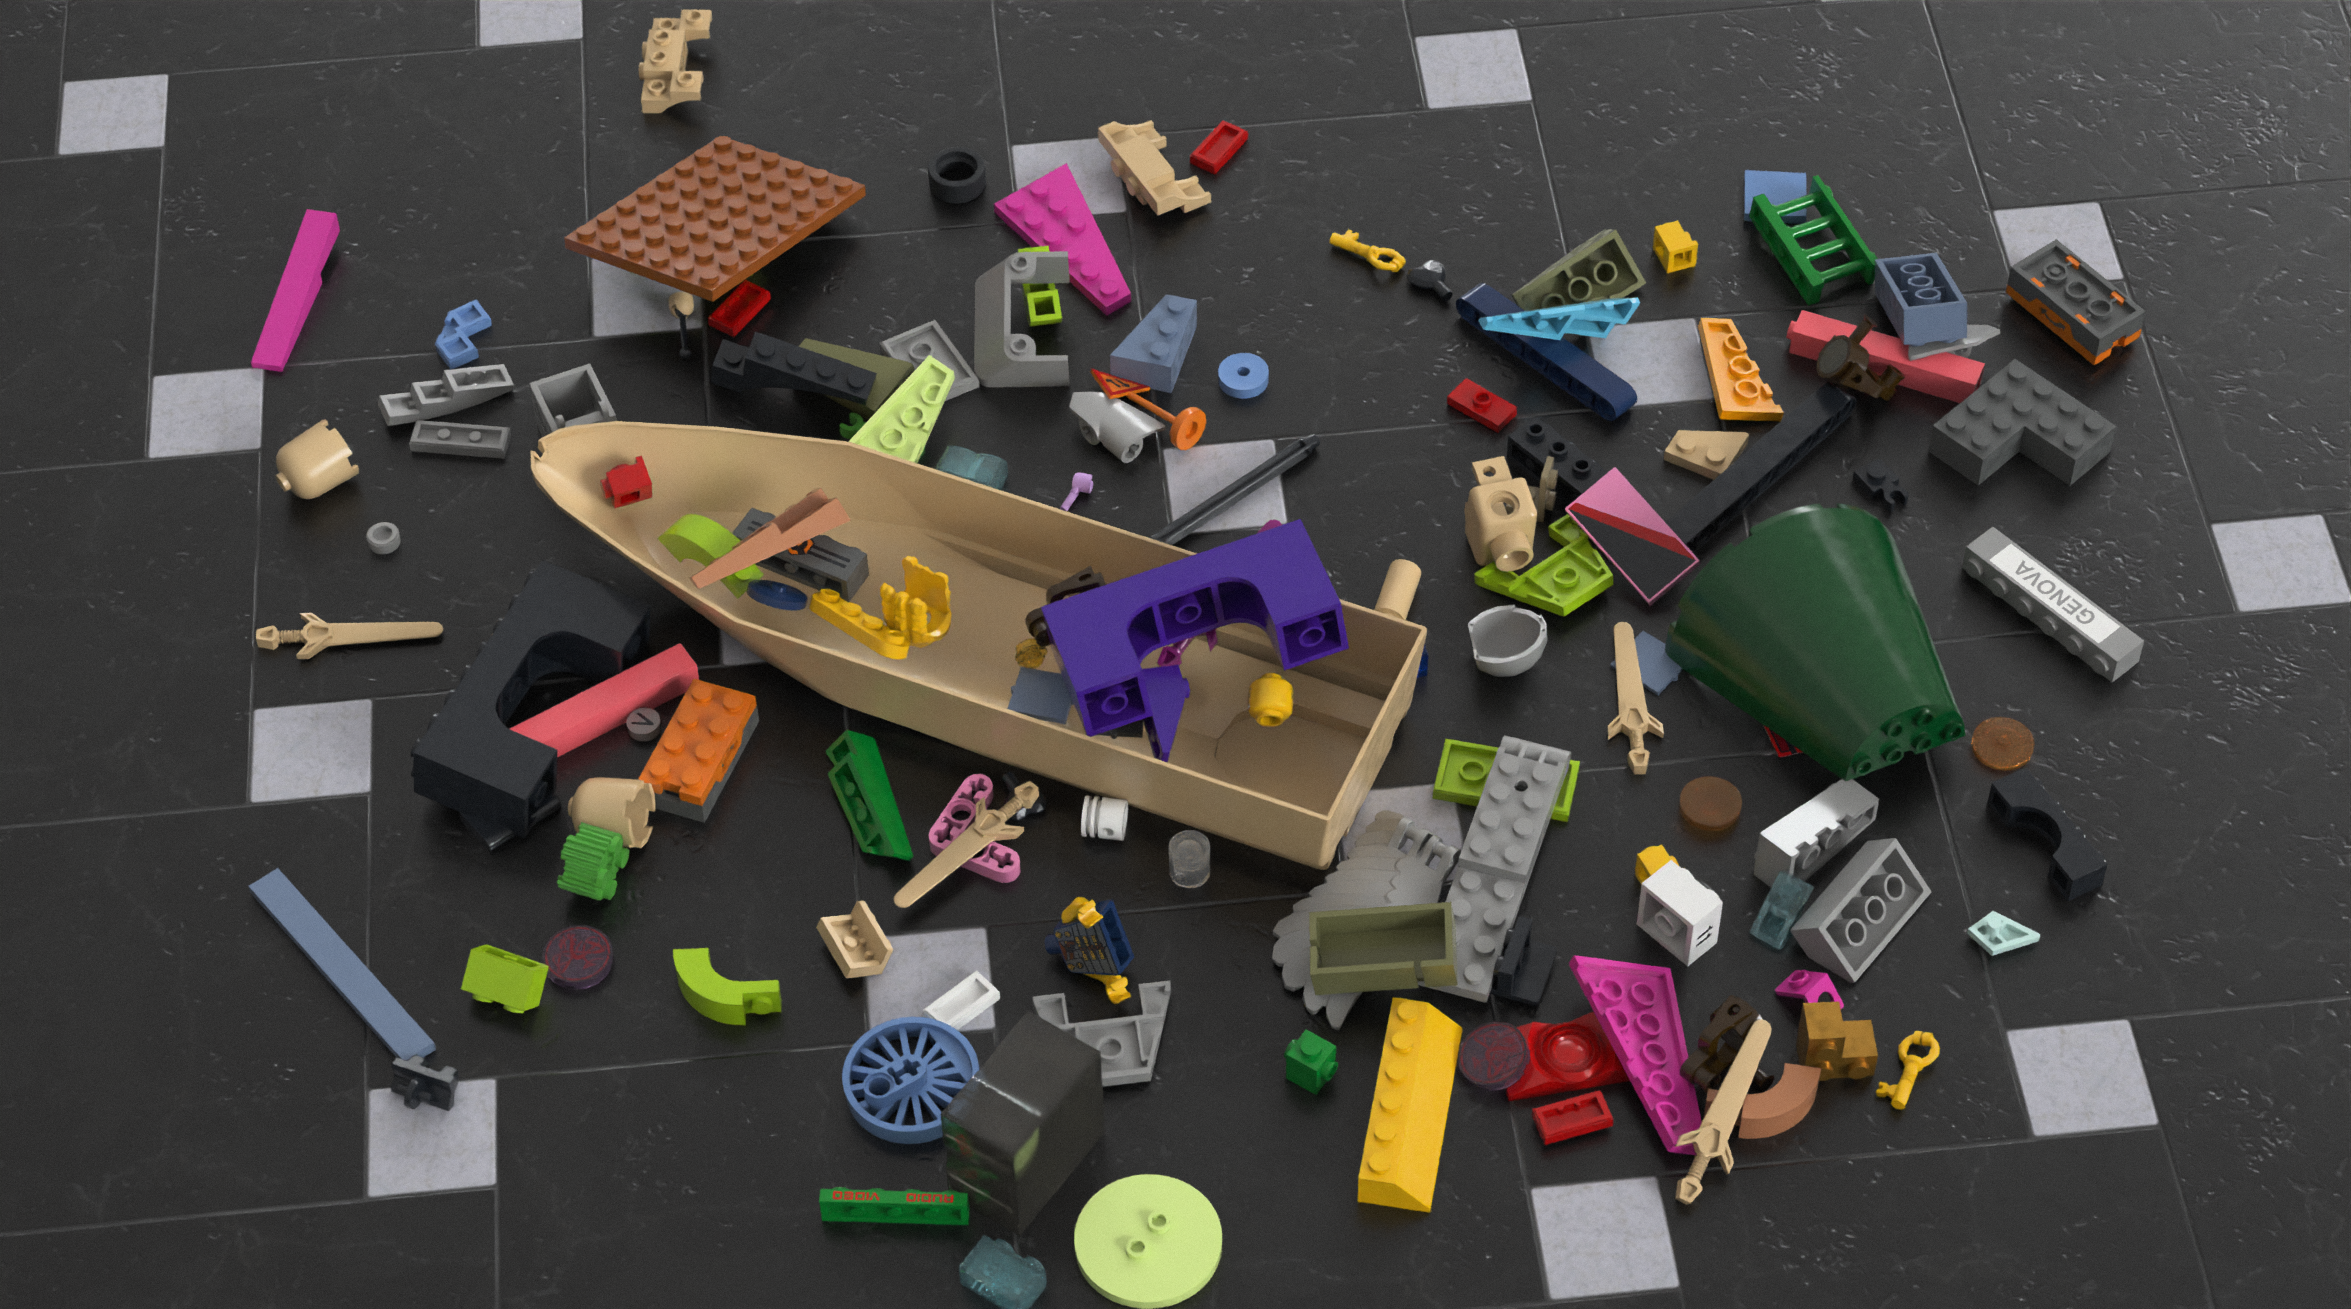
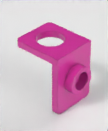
[1775,970,1844,1009]

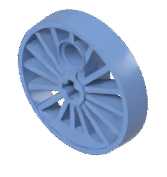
[842,1017,980,1144]

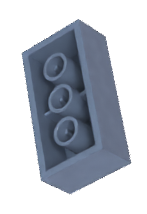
[1875,253,1967,347]

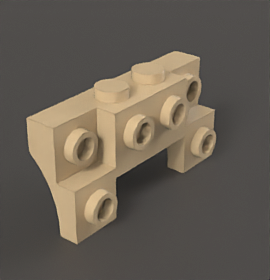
[639,9,712,113]
[1098,120,1211,215]

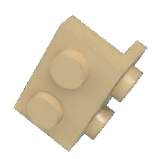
[816,901,893,978]

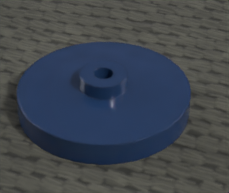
[747,580,808,611]

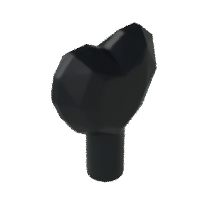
[1407,260,1453,301]
[1002,772,1047,821]

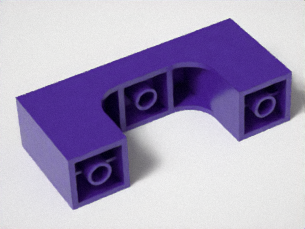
[1041,519,1349,737]

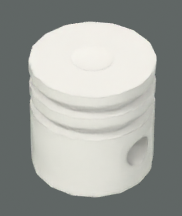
[1081,795,1128,841]

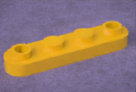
[809,589,910,659]

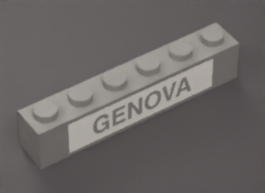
[1962,527,2144,682]

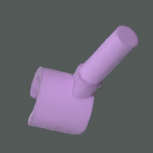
[1060,472,1093,511]

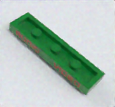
[819,1187,970,1225]

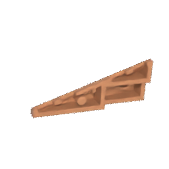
[689,488,851,589]

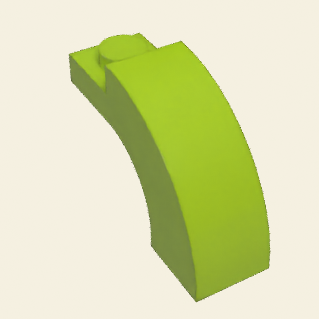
[1018,245,1062,326]
[657,514,764,599]
[673,948,782,1025]

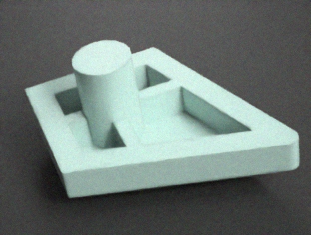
[1967,911,2040,956]

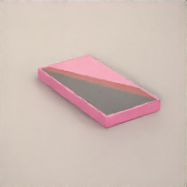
[1565,467,1701,606]

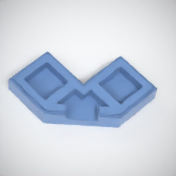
[435,300,492,370]

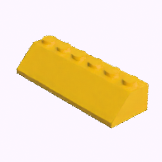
[1357,997,1463,1213]

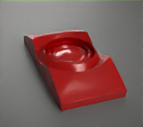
[1492,1012,1630,1101]

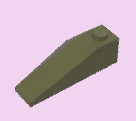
[1511,229,1646,311]

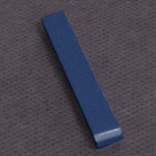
[1455,283,1637,421]

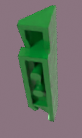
[826,730,913,860]

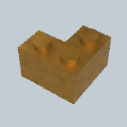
[1796,1001,1878,1081]

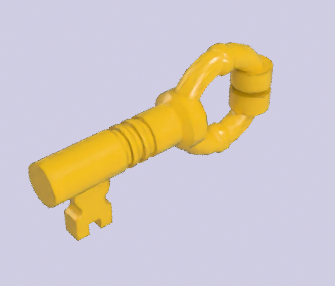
[1329,230,1406,272]
[1876,1030,1940,1110]

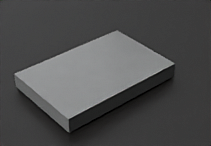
[879,320,980,401]

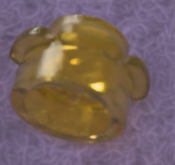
[1015,638,1048,669]

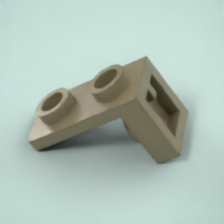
[1506,456,1558,522]

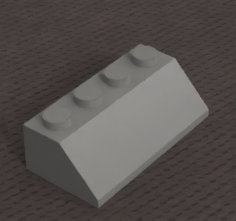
[1790,838,1932,983]

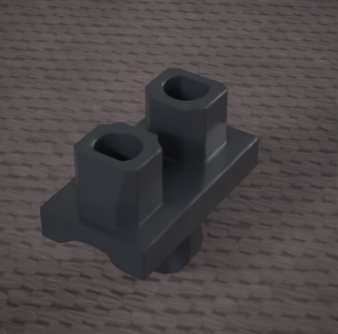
[391,1055,459,1111]

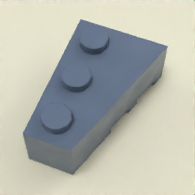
[1110,294,1197,393]

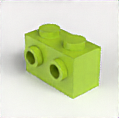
[461,944,549,1014]

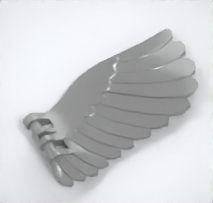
[1272,810,1461,1030]

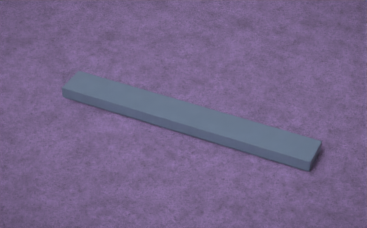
[249,868,436,1061]

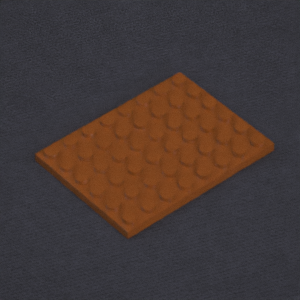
[564,136,866,302]

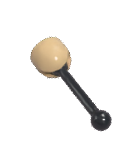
[668,292,694,360]

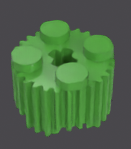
[557,822,629,900]

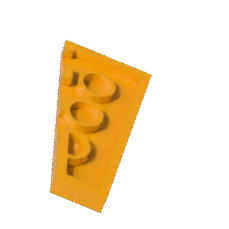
[1698,318,1784,422]

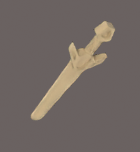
[256,613,443,659]
[1607,622,1664,775]
[894,781,1039,908]
[1675,1019,1772,1205]

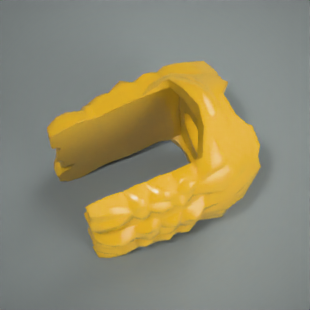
[880,556,952,648]

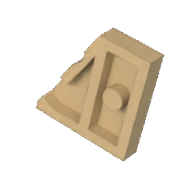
[1664,430,1749,480]

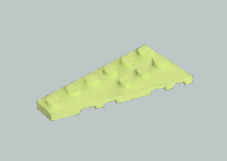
[848,355,955,463]

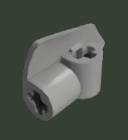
[1908,325,2000,361]
[1069,392,1167,463]

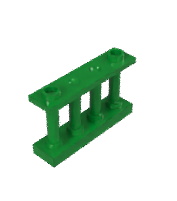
[1749,175,1877,306]

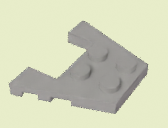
[1033,980,1171,1089]

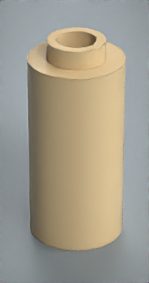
[1374,559,1421,620]

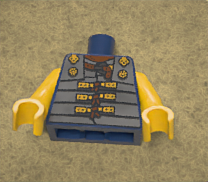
[1045,897,1134,1004]

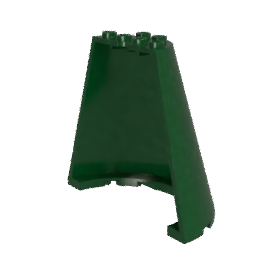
[1665,503,1965,781]

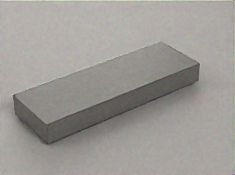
[409,420,511,459]

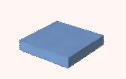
[1744,170,1807,224]

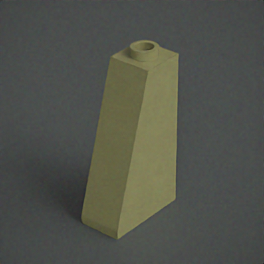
[799,338,915,420]

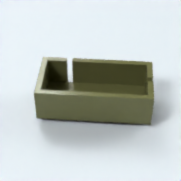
[1309,902,1458,995]

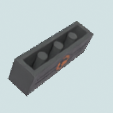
[732,508,869,602]

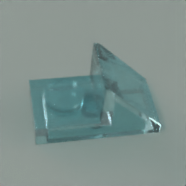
[1749,870,1814,950]

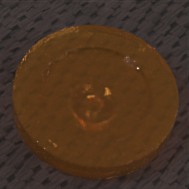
[1972,717,2034,770]
[1679,776,1742,831]

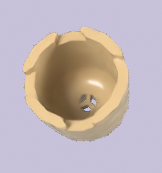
[275,419,359,499]
[568,777,656,848]

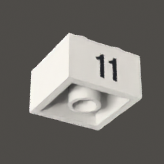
[1637,860,1723,966]

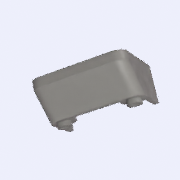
[974,251,1069,387]

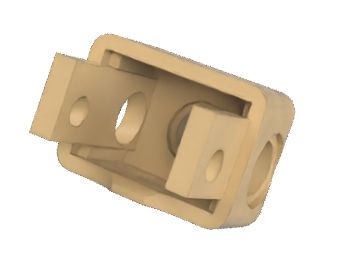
[1464,456,1537,572]

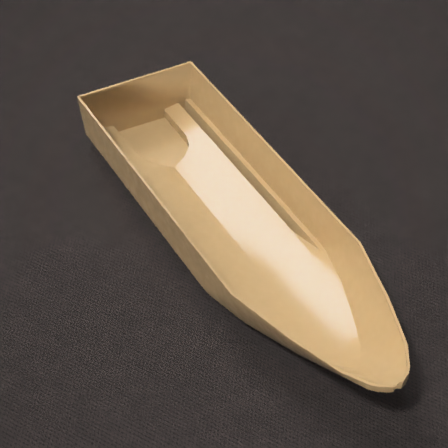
[531,421,1427,870]

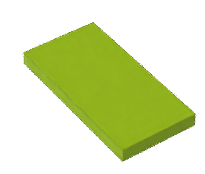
[1433,739,1580,822]

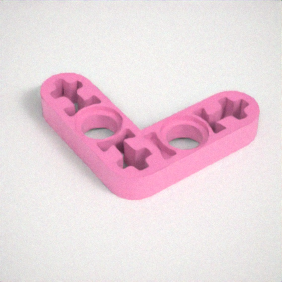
[928,774,1021,883]

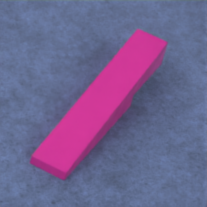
[251,209,340,372]

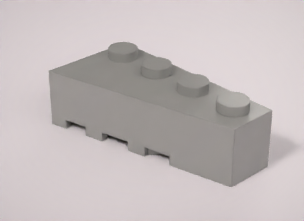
[1753,779,1879,898]

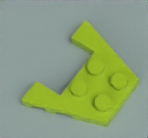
[1474,514,1614,617]

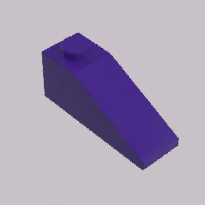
[1142,665,1190,763]

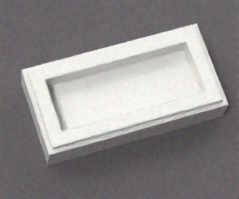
[923,970,1000,1030]

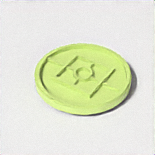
[1074,1174,1222,1309]

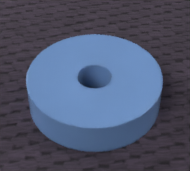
[1218,353,1269,399]

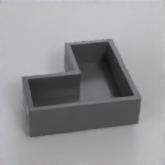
[1928,359,2116,486]

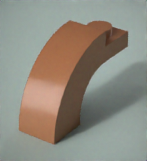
[1704,1063,1821,1139]

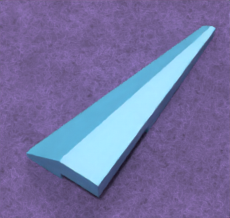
[1479,297,1640,340]

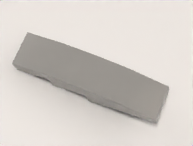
[378,364,514,426]

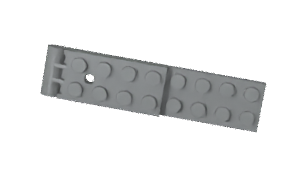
[1418,735,1571,1003]

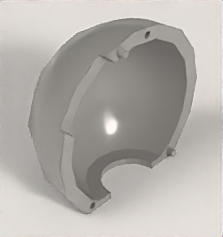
[1468,605,1547,677]

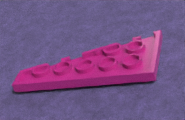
[994,163,1131,316]
[1568,955,1702,1155]

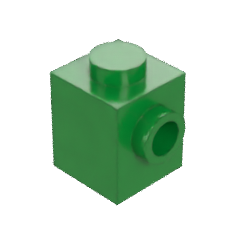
[1284,1030,1338,1095]

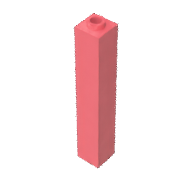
[1786,310,1985,403]
[510,643,699,757]

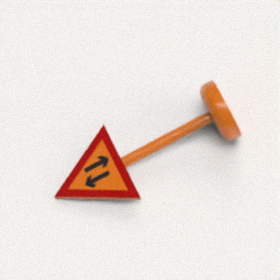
[1090,369,1206,450]

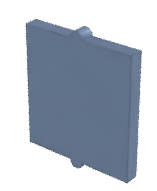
[1610,631,1683,695]
[1007,667,1074,724]

